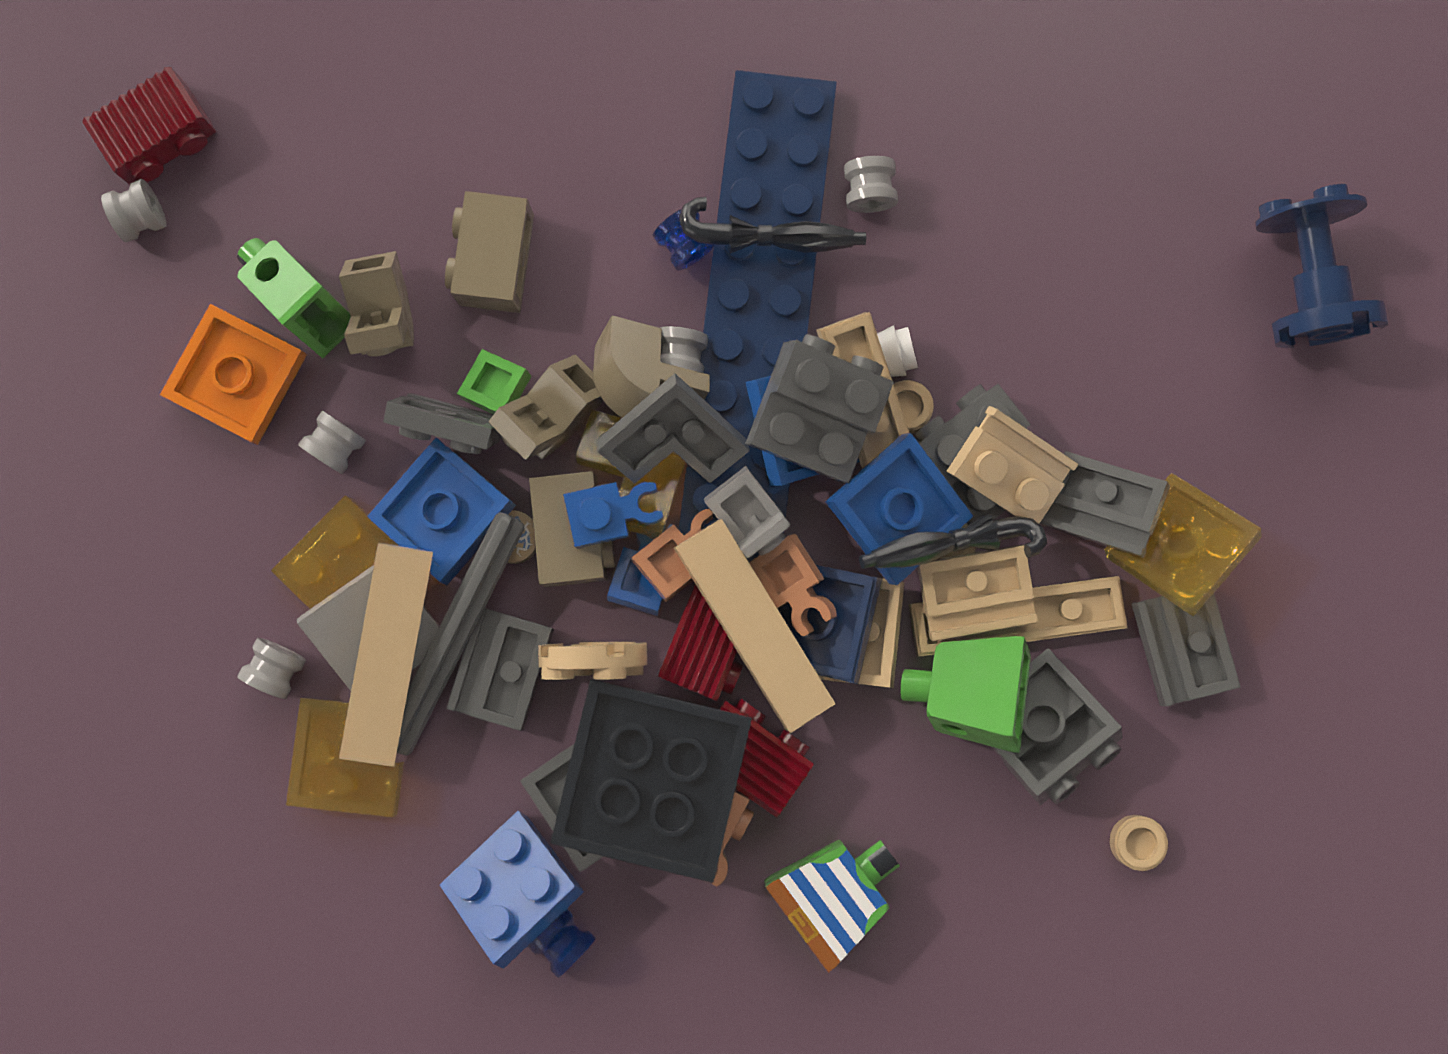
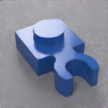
[563,482,664,549]
[607,523,672,616]

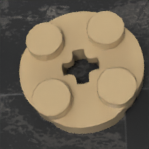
[538,642,647,680]

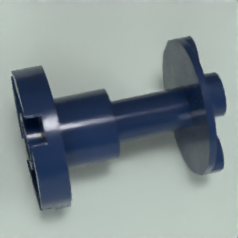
[1255,184,1388,348]

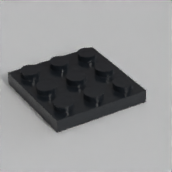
[550,679,752,883]

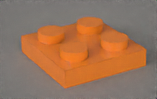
[160,304,307,445]

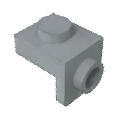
[704,466,790,558]

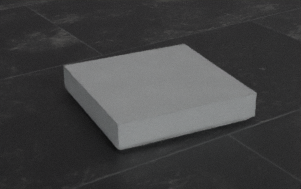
[297,565,440,691]

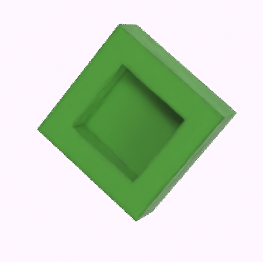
[457,349,532,415]

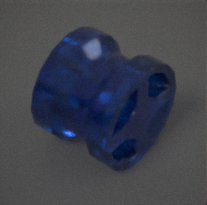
[652,209,714,271]
[527,909,596,978]

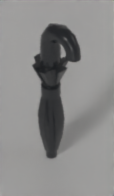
[679,197,867,254]
[859,513,1048,569]

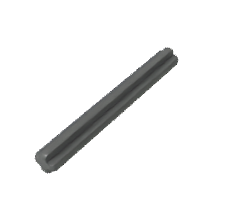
[397,512,524,756]

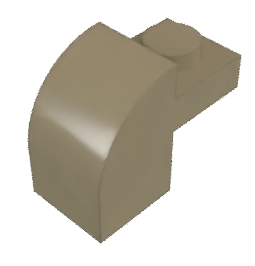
[339,251,414,356]
[593,315,710,418]
[488,354,603,460]

